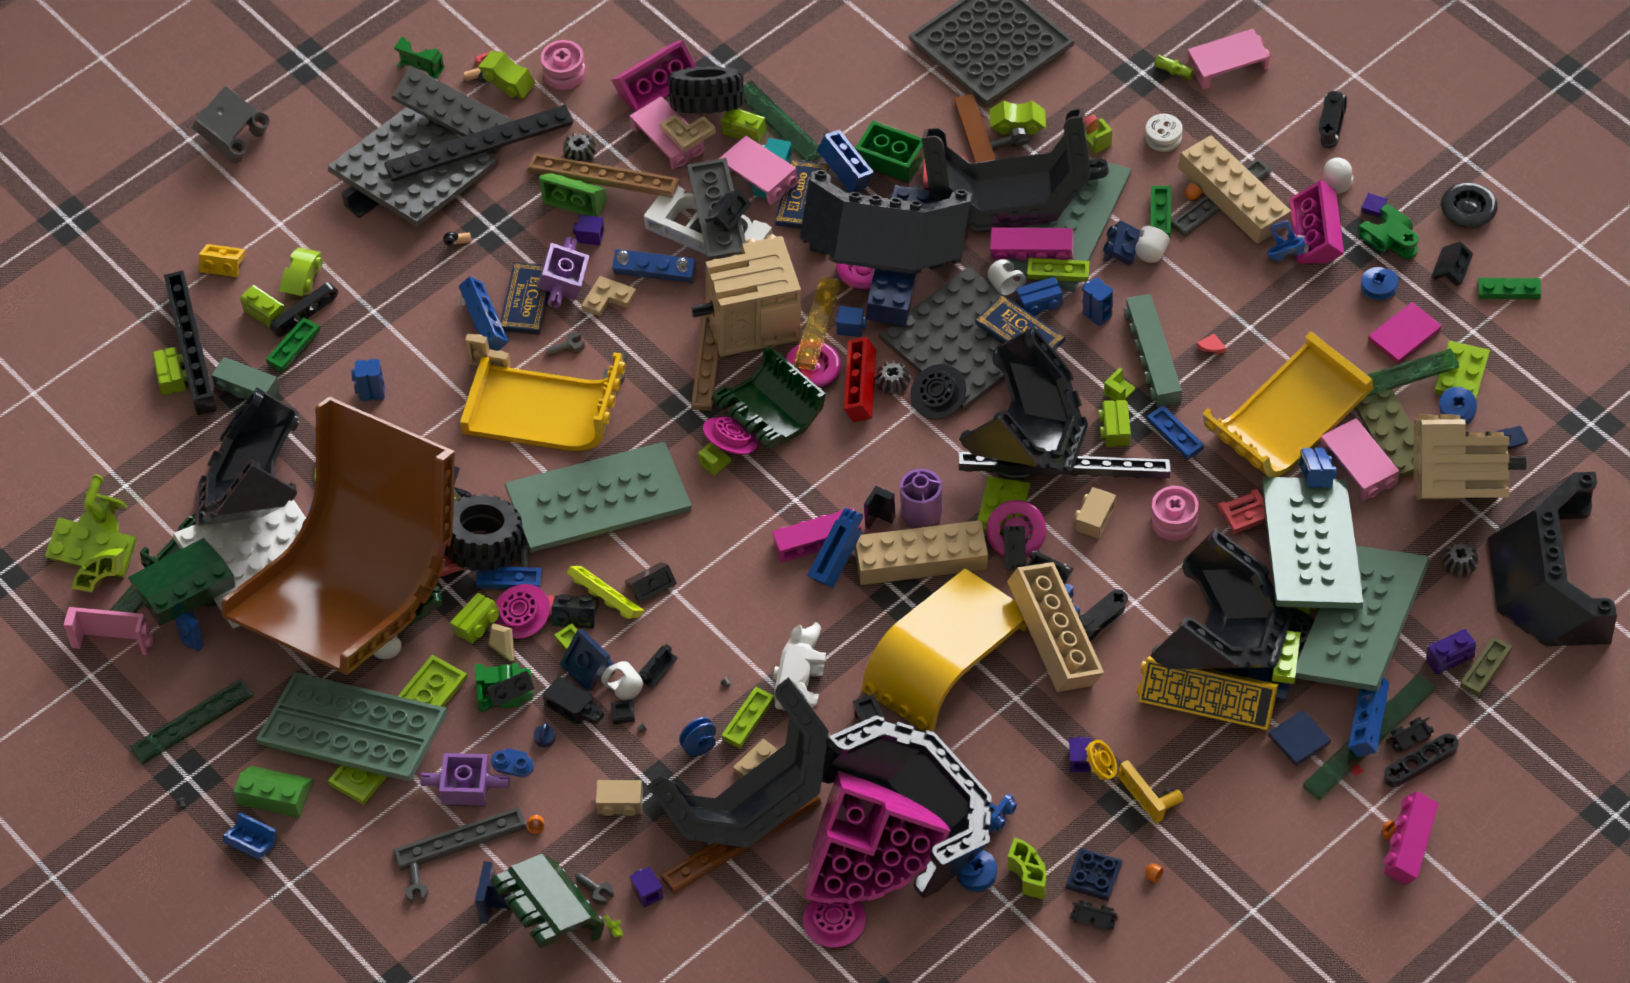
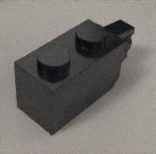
[543,676,604,725]

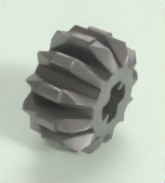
[563,132,596,162]
[875,360,910,395]
[1442,541,1479,578]

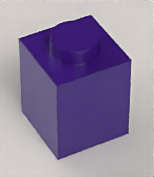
[573,215,605,246]
[1069,737,1092,773]
[630,867,664,908]

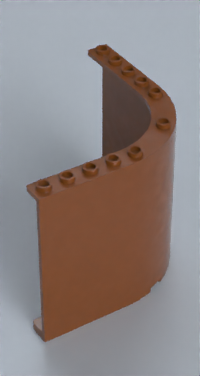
[221,397,455,675]

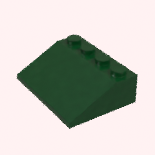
[128,538,235,627]

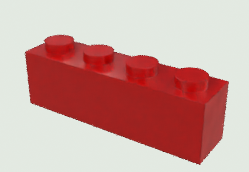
[843,337,877,422]

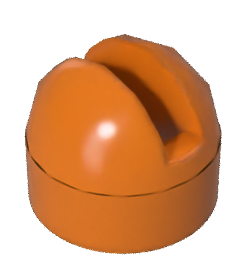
[1185,183,1202,201]
[527,814,545,834]
[1381,821,1396,841]
[1145,863,1164,883]

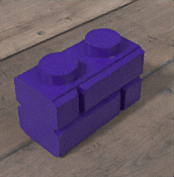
[1426,629,1476,674]

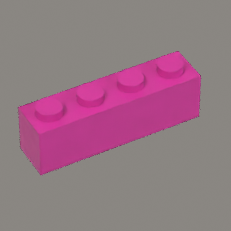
[990,228,1074,261]
[772,508,862,563]
[1383,791,1439,885]

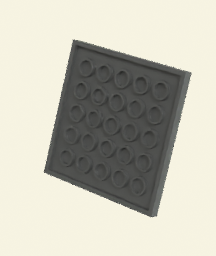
[909,0,1074,106]
[328,107,497,227]
[879,267,1007,411]

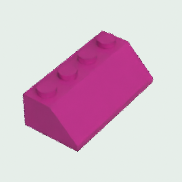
[611,41,696,112]
[1290,180,1344,264]

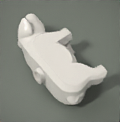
[773,622,826,711]

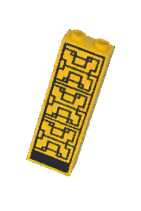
[1136,656,1278,730]

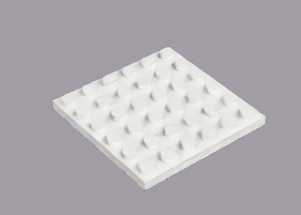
[173,500,306,628]

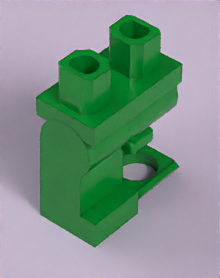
[475,663,533,712]

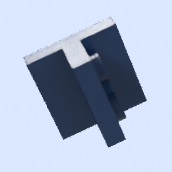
[560,629,615,691]
[475,861,514,923]

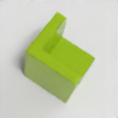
[1087,118,1112,154]
[1104,368,1135,402]
[698,442,731,476]

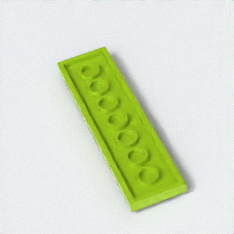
[328,655,468,805]

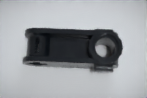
[1319,91,1347,148]
[1079,589,1128,641]

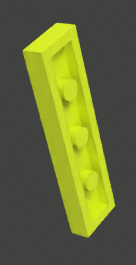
[567,566,644,619]

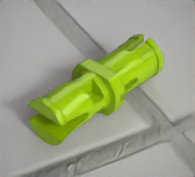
[1154,54,1195,81]

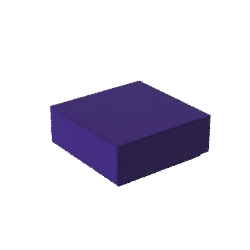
[1361,193,1387,218]

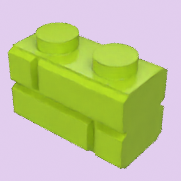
[721,109,766,144]
[240,285,284,328]
[152,347,188,395]
[1098,400,1131,447]
[450,593,500,644]

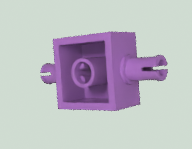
[537,237,589,308]
[420,753,510,806]

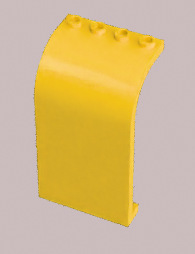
[1202,331,1374,478]
[460,352,626,451]
[861,568,1028,732]

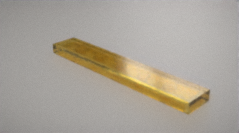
[794,277,841,370]

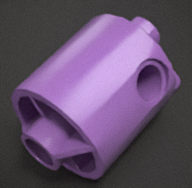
[900,469,943,528]

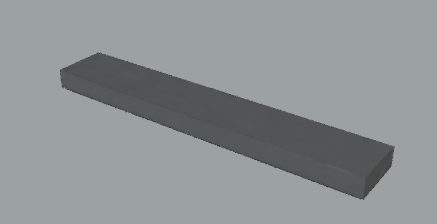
[1171,157,1271,237]
[393,807,527,871]

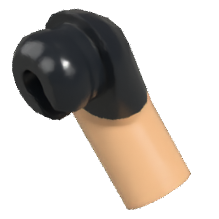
[463,68,489,83]
[443,232,472,246]

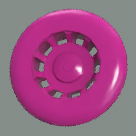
[836,263,875,289]
[785,341,841,387]
[703,417,758,454]
[986,500,1046,558]
[494,584,550,639]
[803,900,866,948]

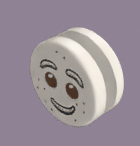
[1145,114,1182,152]

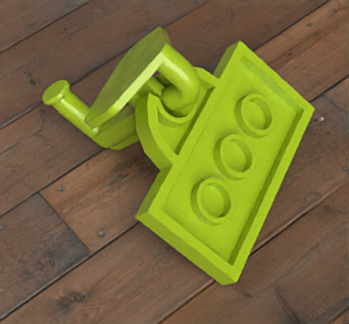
[45,474,138,578]

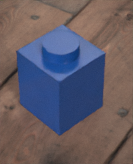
[836,306,868,337]

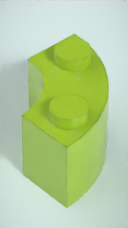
[478,51,536,99]
[989,101,1046,135]
[279,248,323,296]
[72,548,125,592]
[1008,837,1046,900]

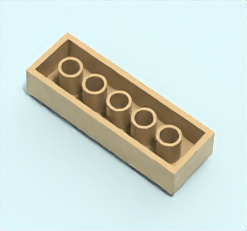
[1178,135,1291,245]
[854,520,988,585]
[1007,562,1104,692]

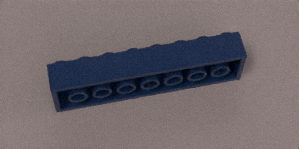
[866,185,934,326]

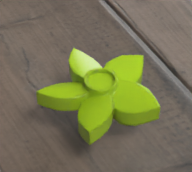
[603,914,623,938]

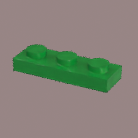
[1150,186,1171,238]
[1477,278,1541,299]
[266,317,320,372]

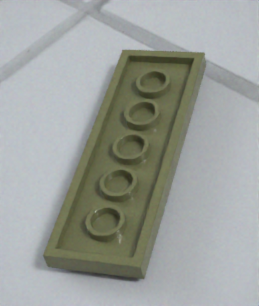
[1355,368,1414,479]

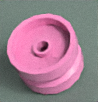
[541,40,586,90]
[1151,486,1199,541]

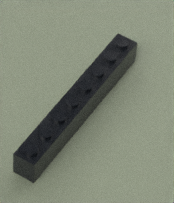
[164,270,217,415]

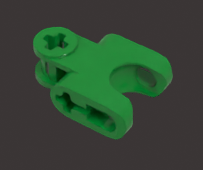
[1358,204,1419,259]

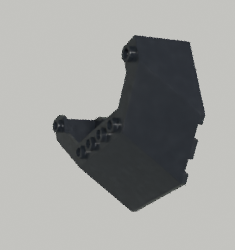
[922,108,1091,232]
[799,170,972,274]
[959,326,1088,473]
[195,387,300,525]
[1488,471,1617,646]
[1151,528,1292,670]
[647,677,829,848]
[822,716,991,899]

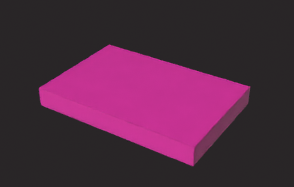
[1368,302,1442,364]

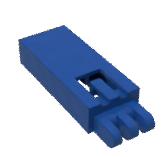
[807,508,863,588]

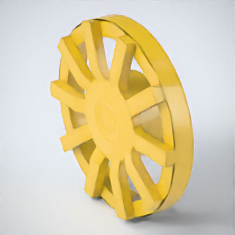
[1085,740,1117,781]

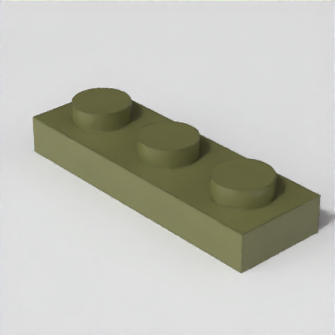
[1460,636,1512,697]

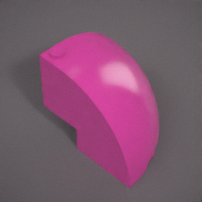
[805,771,950,904]

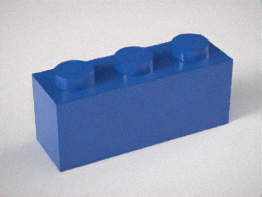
[817,130,874,193]

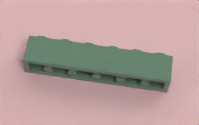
[1123,294,1182,407]

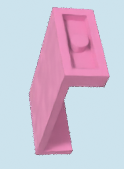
[1187,29,1271,90]
[630,96,705,170]
[719,136,799,205]
[1320,418,1399,501]
[64,607,153,655]

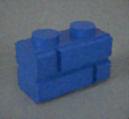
[1016,277,1063,316]
[1082,277,1113,326]
[351,359,385,401]
[1299,448,1337,488]

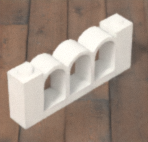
[644,186,773,255]

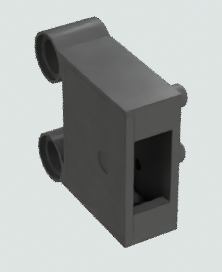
[192,86,270,163]

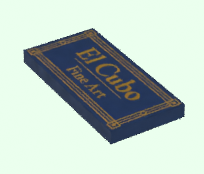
[775,160,830,229]
[500,263,549,334]
[975,295,1065,351]

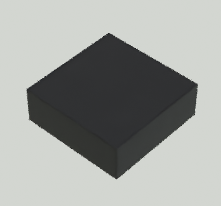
[611,699,635,724]

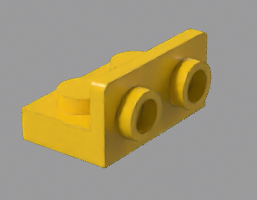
[199,244,245,277]

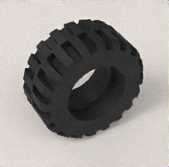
[668,66,745,114]
[444,494,522,572]

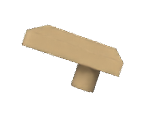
[488,624,514,662]

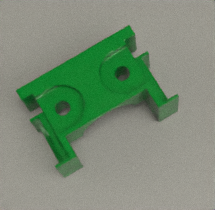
[394,37,445,79]

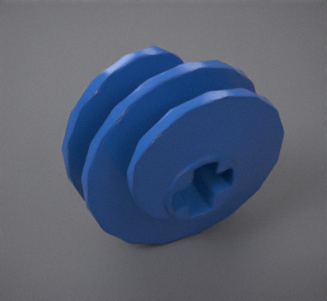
[1361,267,1398,300]
[1439,387,1477,424]
[679,717,716,756]
[957,850,997,892]

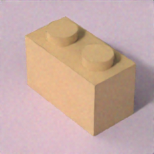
[1074,487,1116,539]
[596,780,643,816]

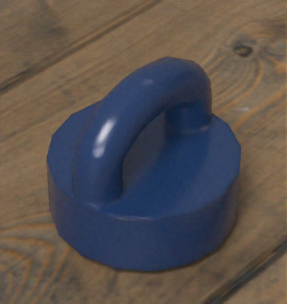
[534,723,556,747]

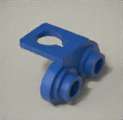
[1266,220,1306,262]
[491,748,534,778]
[988,794,1017,833]

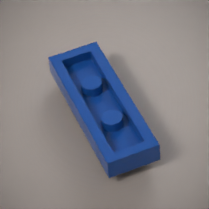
[1147,406,1204,460]
[476,567,542,589]

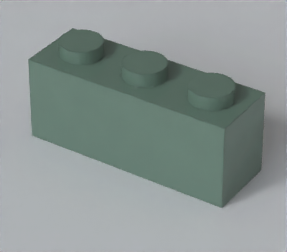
[211,357,280,399]

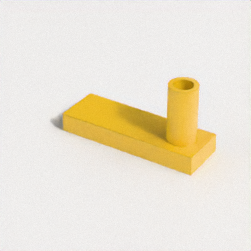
[1118,760,1184,824]

